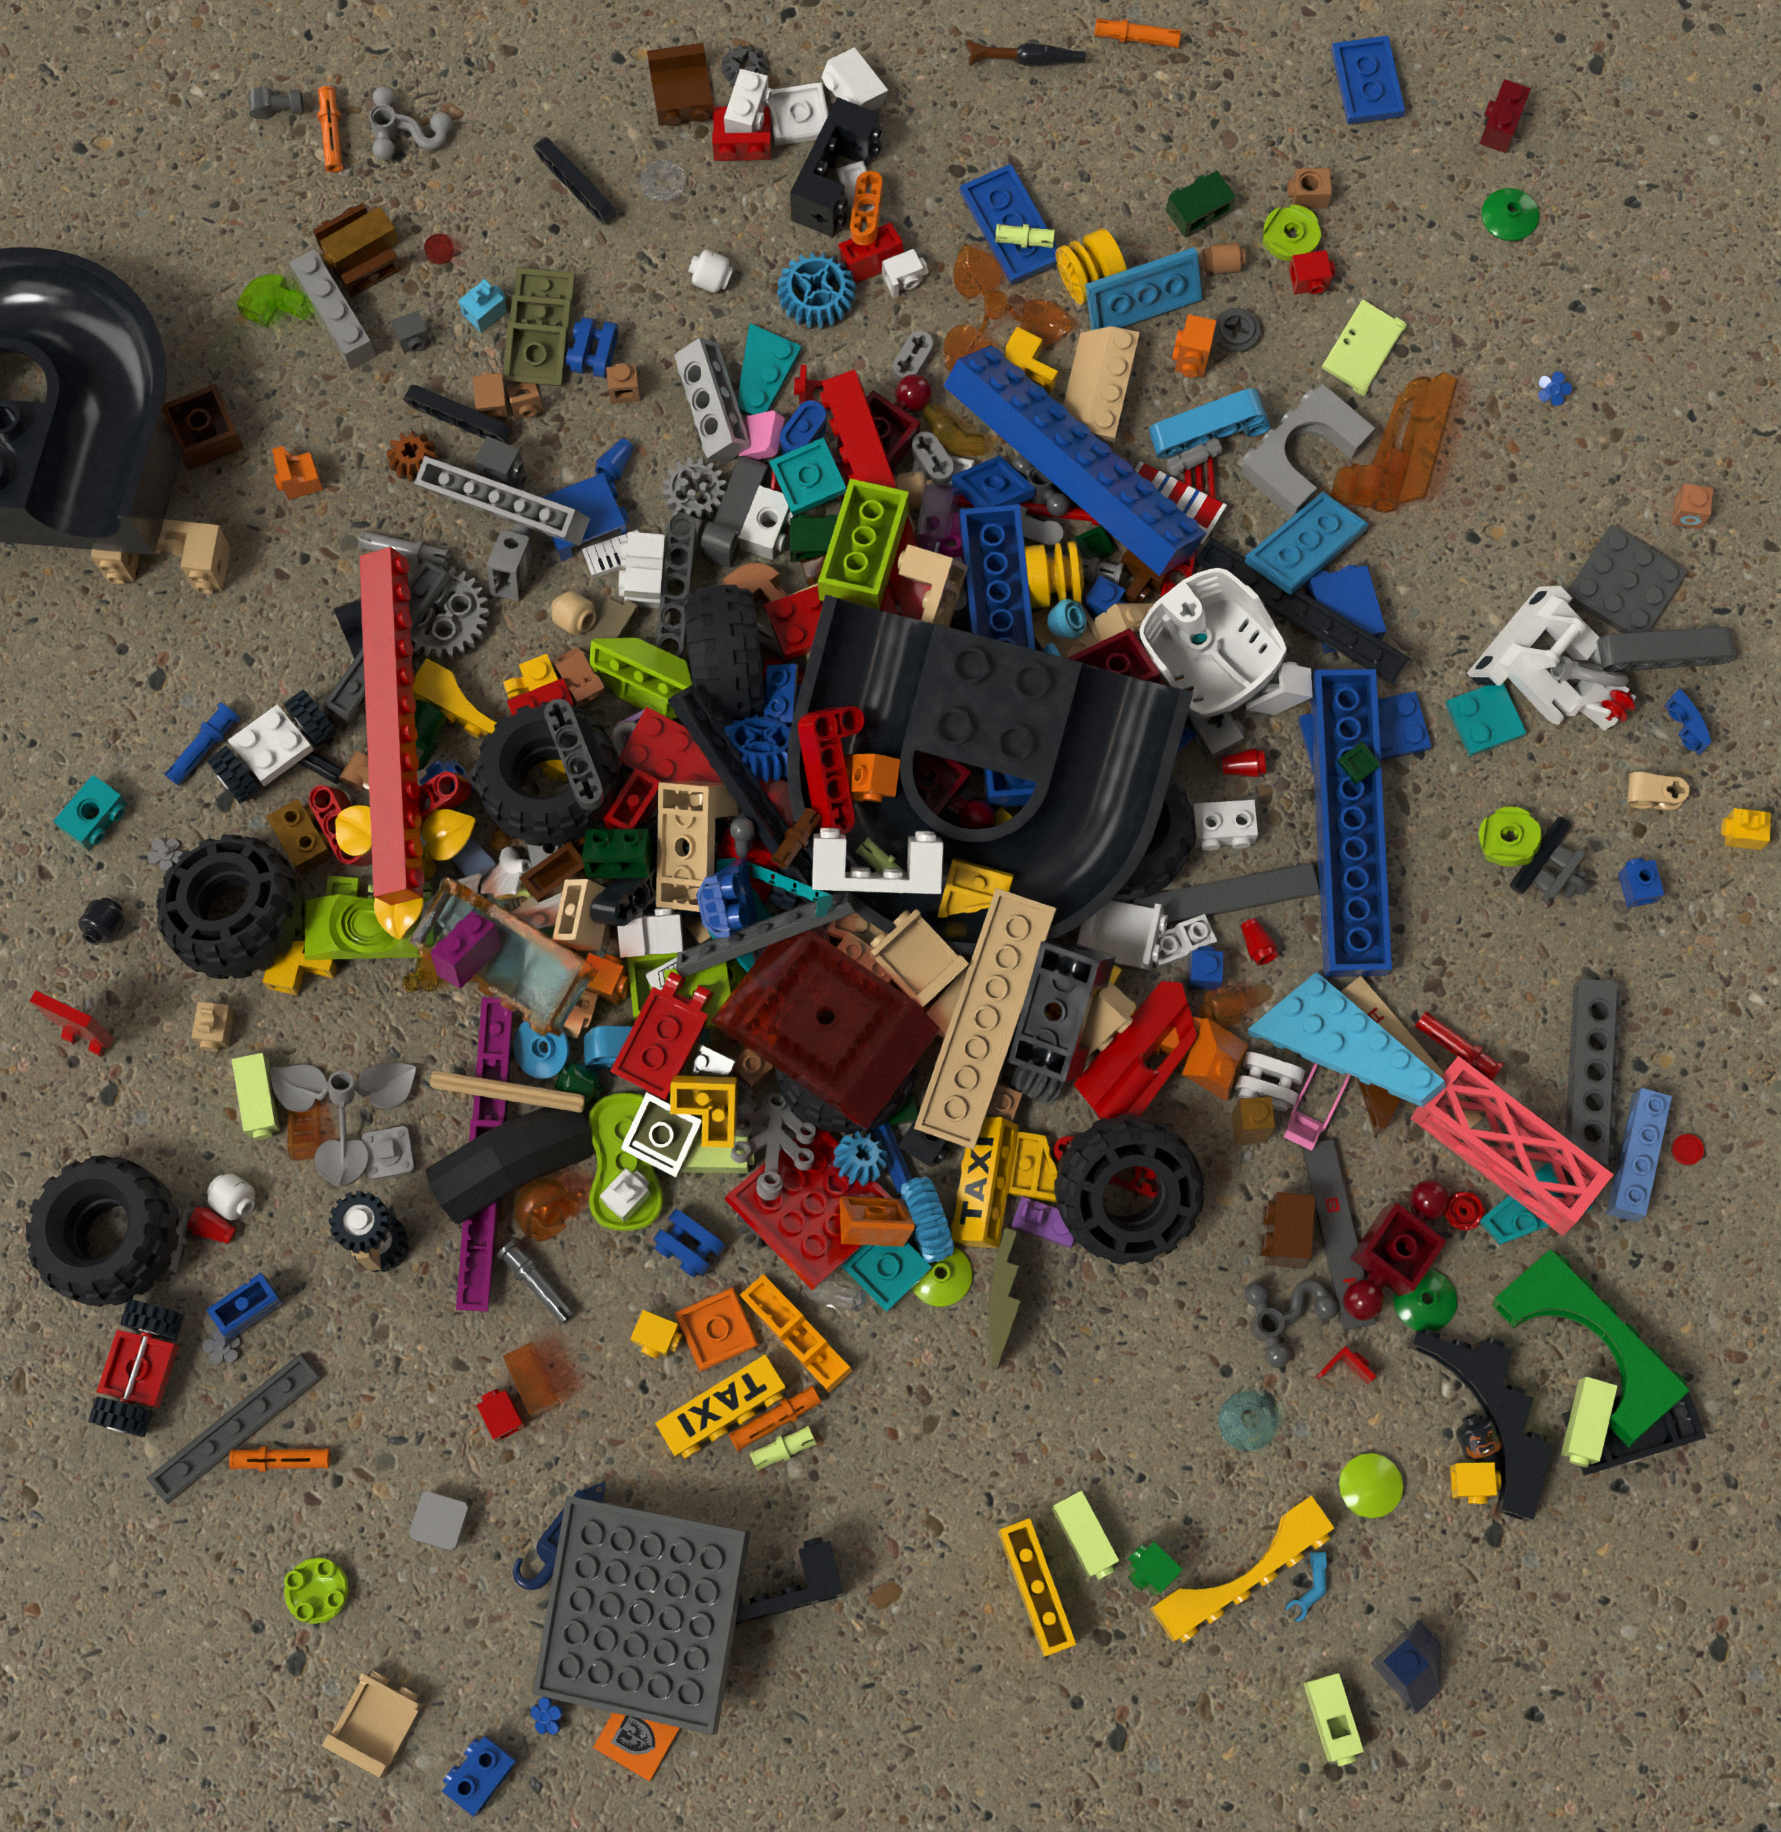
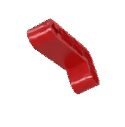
[798,706,864,834]

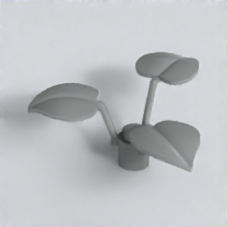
[271,1063,416,1187]

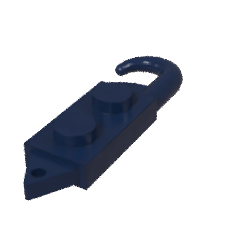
[512,1482,606,1590]

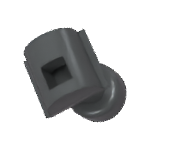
[249,87,304,120]

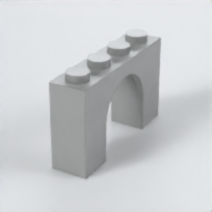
[1241,383,1375,517]

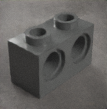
[474,436,527,490]

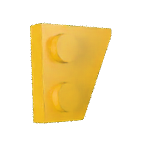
[937,858,1014,918]
[1008,1131,1057,1203]

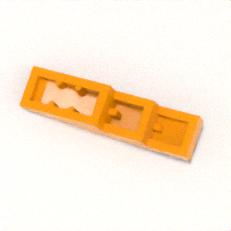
[740,1274,853,1393]

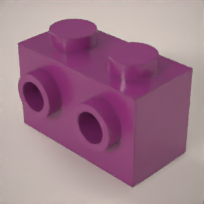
[430,911,502,989]

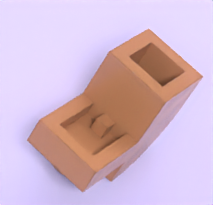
[723,563,787,604]
[551,647,604,707]

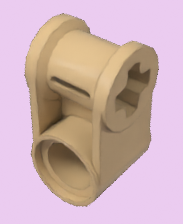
[1627,772,1690,811]

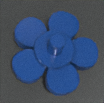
[1538,371,1572,406]
[531,1697,563,1735]

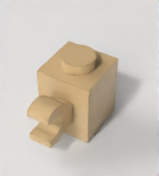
[191,1001,235,1051]

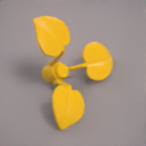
[335,805,476,940]

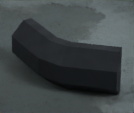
[425,1107,593,1225]

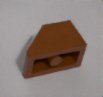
[1356,1077,1401,1135]

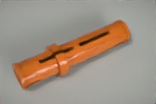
[1094,18,1181,48]
[317,86,343,173]
[728,1385,822,1452]
[229,1446,330,1472]

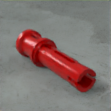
[1414,1011,1505,1081]

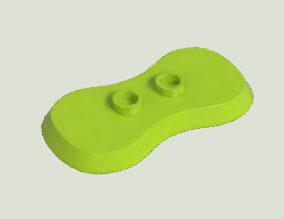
[588,1093,663,1231]

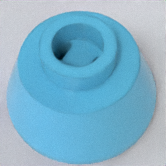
[1047,598,1086,639]

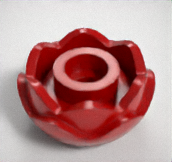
[1445,1192,1485,1230]

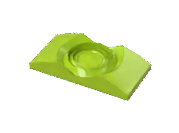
[304,894,431,960]

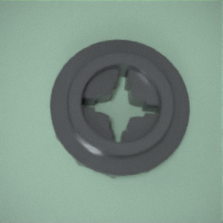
[722,43,767,85]
[1213,308,1260,353]

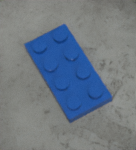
[959,164,1058,285]
[1298,691,1432,775]

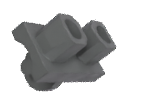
[1532,845,1588,904]

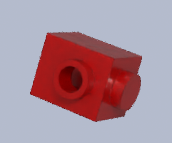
[1289,250,1335,295]

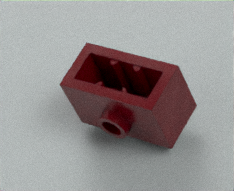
[1479,79,1531,153]

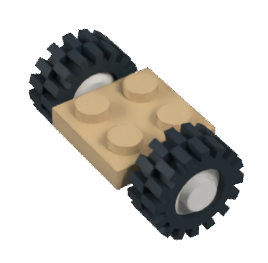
[329,1191,409,1272]

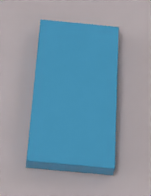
[1085,247,1203,330]
[1245,492,1369,595]

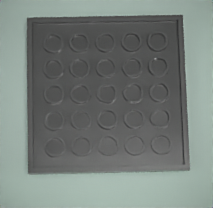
[532,1496,751,1735]

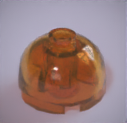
[514,1178,579,1242]

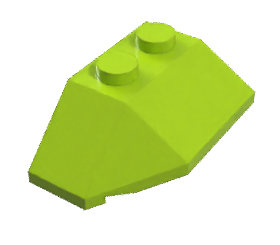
[589,638,692,720]

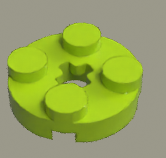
[1262,205,1321,262]
[1479,807,1541,867]

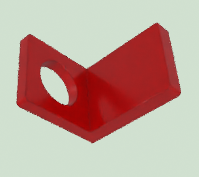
[794,364,831,410]
[1315,1346,1377,1385]

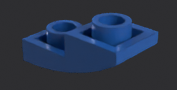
[1664,689,1711,756]

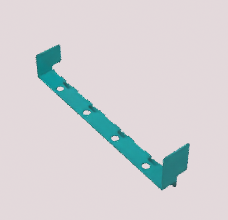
[715,858,836,917]

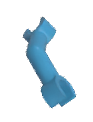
[1284,1552,1327,1622]

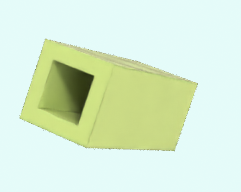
[232,1053,280,1140]
[681,1136,755,1174]
[1561,1377,1617,1467]
[1051,1490,1119,1580]
[1303,1673,1364,1766]

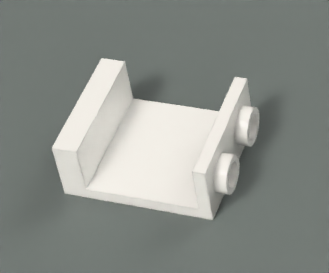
[1077,900,1168,971]

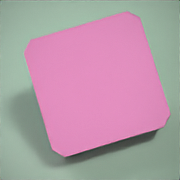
[739,410,785,460]

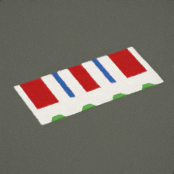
[1135,461,1227,544]

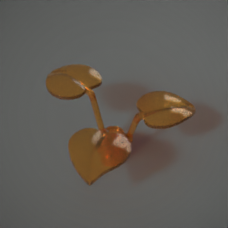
[943,244,1072,372]

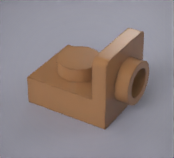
[987,1081,1024,1121]

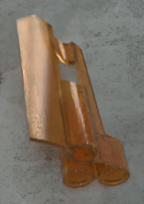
[1330,371,1458,513]

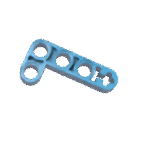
[1149,388,1271,459]
[584,1026,711,1070]

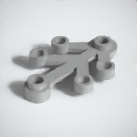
[731,1092,816,1200]

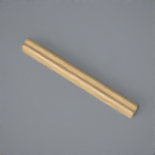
[430,1071,585,1112]

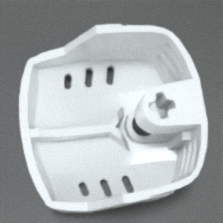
[1140,568,1287,718]

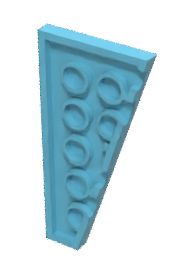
[1247,972,1446,1107]

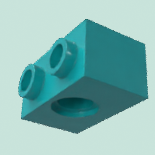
[53,775,128,851]

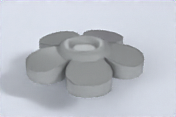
[148,838,183,871]
[203,1330,240,1366]

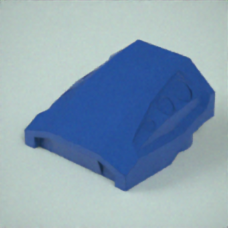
[696,858,759,938]

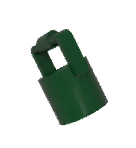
[414,700,449,771]

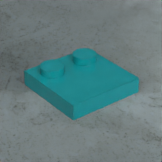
[769,437,847,516]
[1445,683,1526,757]
[842,1242,932,1313]

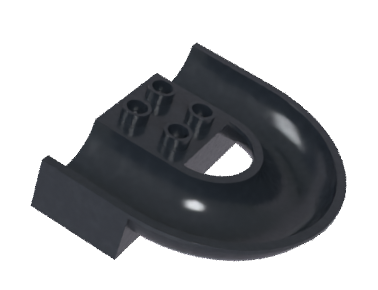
[0,247,184,555]
[787,595,1193,956]

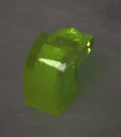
[236,274,310,328]

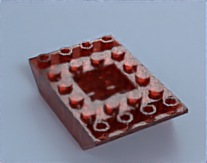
[711,930,940,1130]

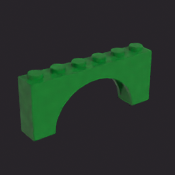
[1492,1249,1690,1448]

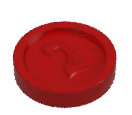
[1671,1134,1704,1166]

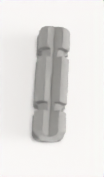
[1166,438,1222,476]

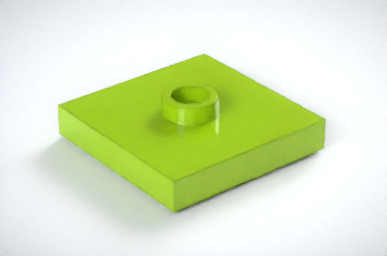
[664,961,735,1029]

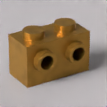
[266,799,332,875]

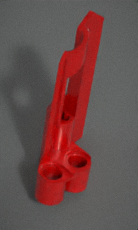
[1073,981,1197,1120]

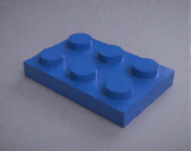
[1331,36,1405,124]

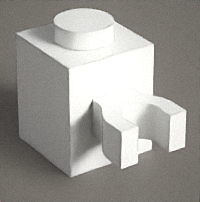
[600,1169,651,1222]

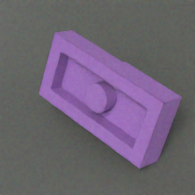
[1011,1197,1074,1249]

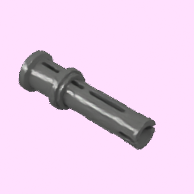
[496,1237,576,1326]

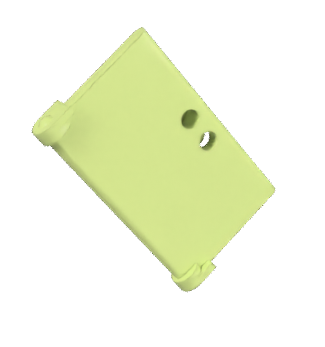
[1321,300,1407,396]

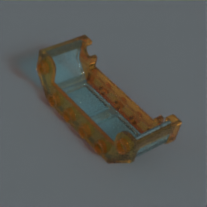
[409,877,598,1037]

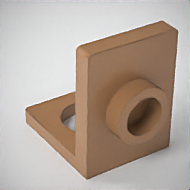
[507,383,544,420]

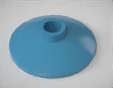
[513,1017,569,1079]

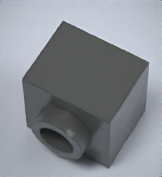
[391,310,431,353]

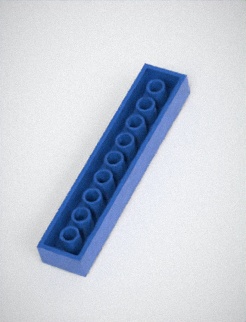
[943,345,1206,576]
[959,504,1037,808]
[1310,669,1392,977]

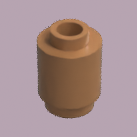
[1202,242,1246,275]

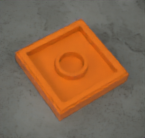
[675,1287,759,1372]

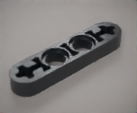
[533,137,617,225]
[403,385,513,444]

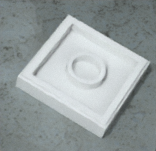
[768,82,828,146]

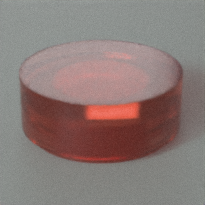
[424,234,454,265]

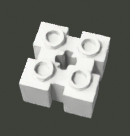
[618,532,665,609]
[617,907,685,958]

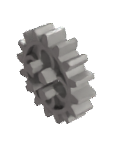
[662,458,727,519]

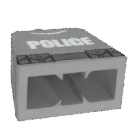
[486,524,532,602]

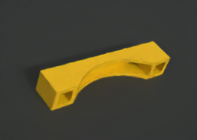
[413,658,574,782]
[1150,1495,1334,1643]

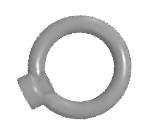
[1551,656,1629,687]

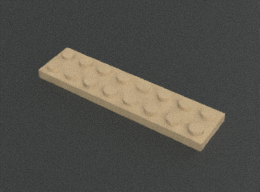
[914,888,1057,1150]

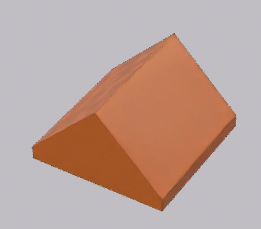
[840,1196,915,1247]

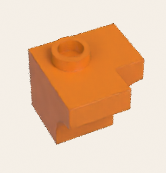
[272,446,323,500]

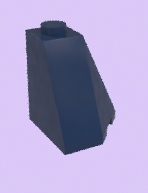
[1370,1619,1441,1714]

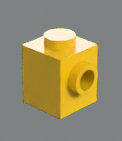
[630,1310,682,1360]
[1450,1462,1501,1504]

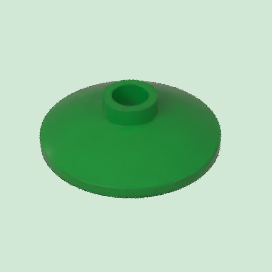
[1481,188,1539,241]
[1393,1269,1457,1332]

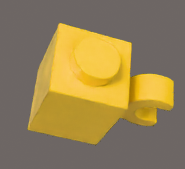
[503,653,558,699]
[1721,808,1771,850]

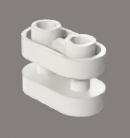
[1235,1052,1305,1112]

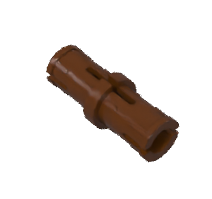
[771,808,822,870]

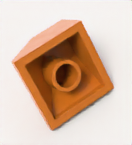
[1182,1018,1249,1101]

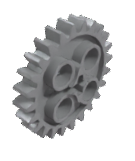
[408,566,490,662]

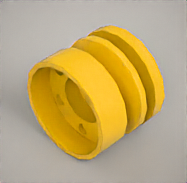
[1056,228,1127,305]
[1024,541,1084,609]

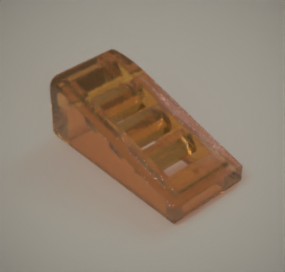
[287,1099,322,1160]

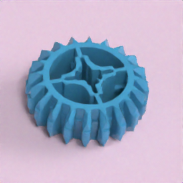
[777,251,856,329]
[900,1176,954,1263]

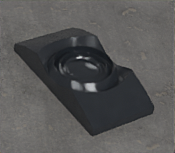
[1561,1376,1706,1476]

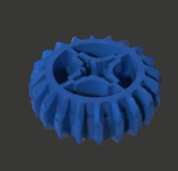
[724,714,791,783]

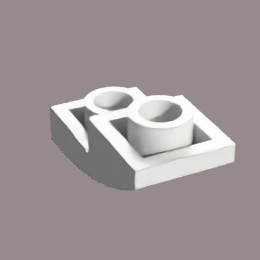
[1154,914,1217,969]

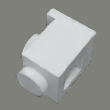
[882,249,928,299]

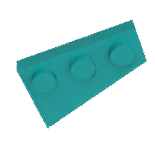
[737,323,802,416]
[1480,1163,1593,1246]

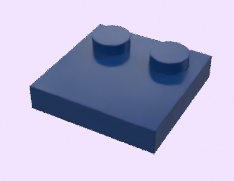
[951,455,1035,508]

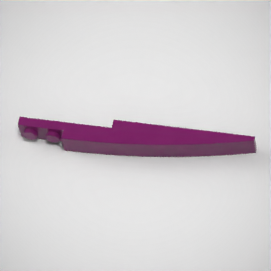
[456,997,514,1312]

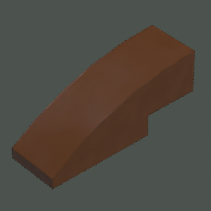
[519,828,596,903]

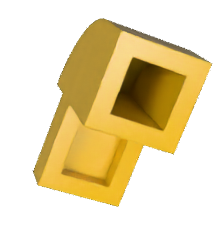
[1005,327,1058,393]
[262,941,337,996]

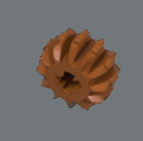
[386,430,438,482]

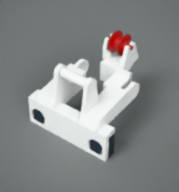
[1467,586,1636,731]

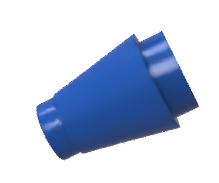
[595,438,634,482]

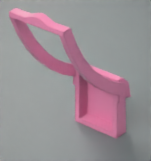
[1284,1063,1351,1151]

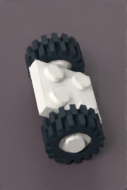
[206,689,336,804]

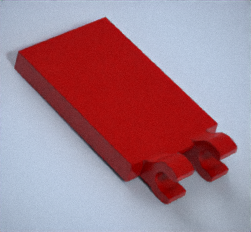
[610,971,714,1101]
[29,990,115,1057]

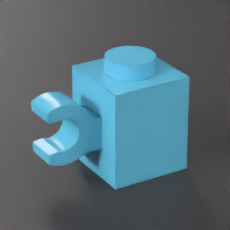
[458,279,507,333]

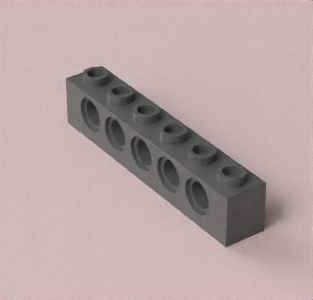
[1565,978,1622,1167]

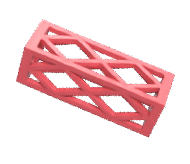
[1410,1056,1614,1236]

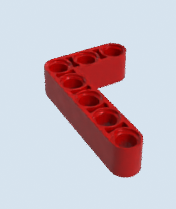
[309,771,472,867]

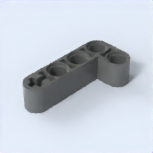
[701,456,770,568]

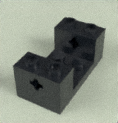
[790,97,883,237]
[1007,938,1116,1082]
[735,1537,844,1625]

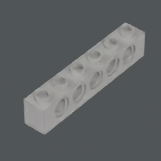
[414,456,590,546]

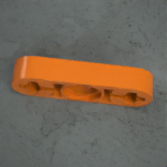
[850,171,884,245]

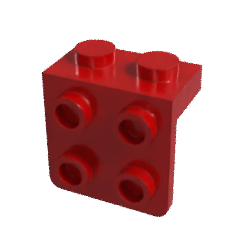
[712,106,771,161]

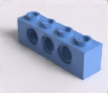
[1606,1088,1672,1222]

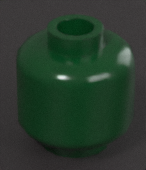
[554,1062,603,1107]

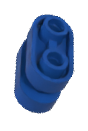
[566,317,619,379]
[780,400,826,456]
[653,1209,726,1278]

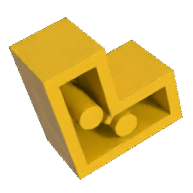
[670,1075,738,1148]

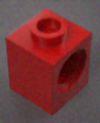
[476,1389,526,1443]

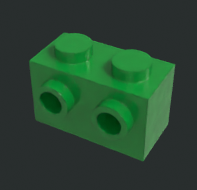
[1126,1542,1183,1597]

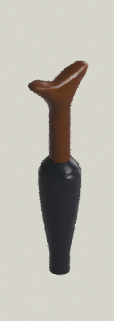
[966,39,1086,66]

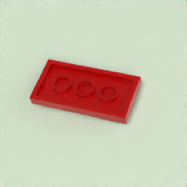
[764,586,899,661]

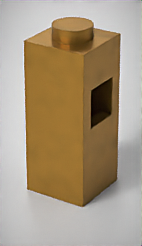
[320,206,399,276]
[1231,1096,1275,1145]

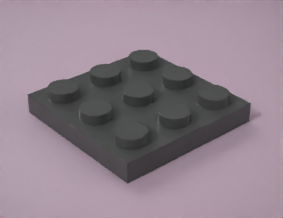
[1567,524,1688,633]

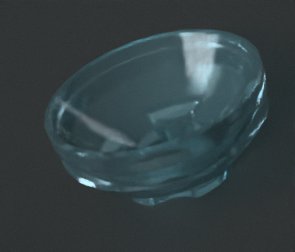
[1218,1392,1277,1451]

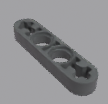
[544,699,605,810]

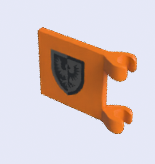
[593,1713,680,1781]

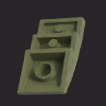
[503,268,576,386]
[621,1041,738,1177]
[987,1228,1020,1370]

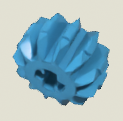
[833,1131,887,1187]

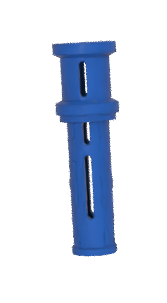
[164,702,241,786]

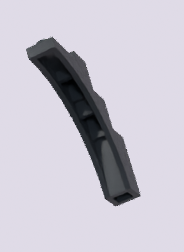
[1408,1329,1554,1522]

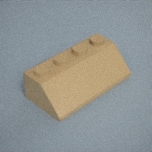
[1063,326,1140,451]

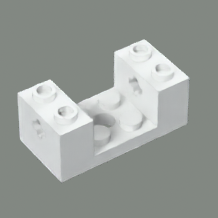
[812,828,943,894]

